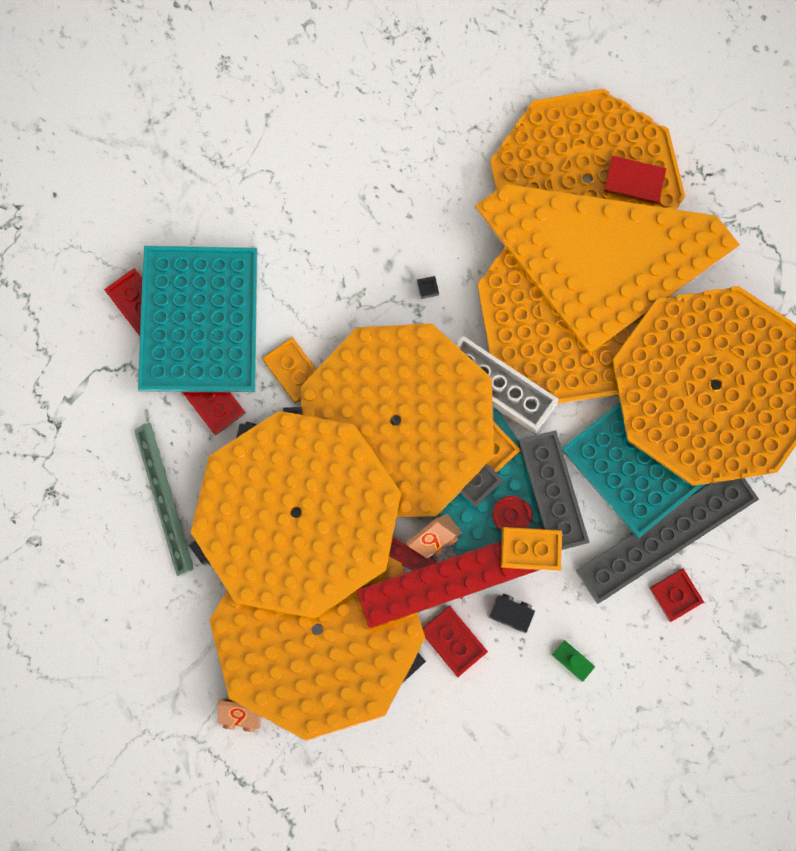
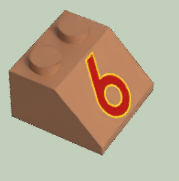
[406,514,462,559]
[218,698,262,732]

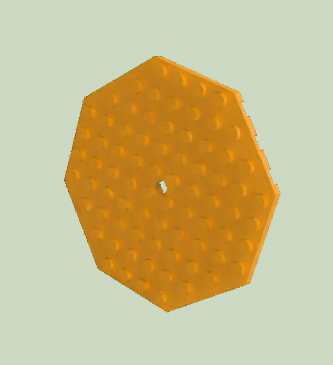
[490,88,685,210]
[477,247,672,404]
[612,286,796,486]
[301,323,494,518]
[191,411,401,619]
[209,557,425,741]

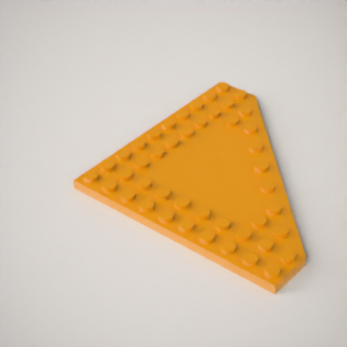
[475,184,740,354]

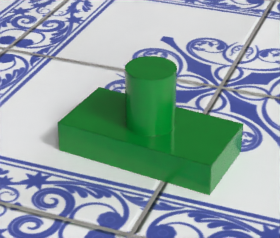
[552,640,595,682]

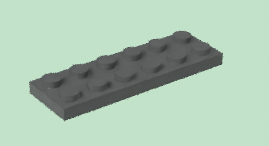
[518,430,590,550]

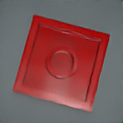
[649,568,704,622]

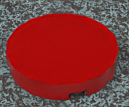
[492,496,532,532]

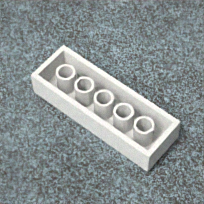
[456,336,558,435]

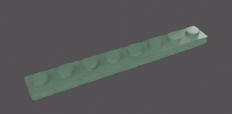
[134,423,194,576]

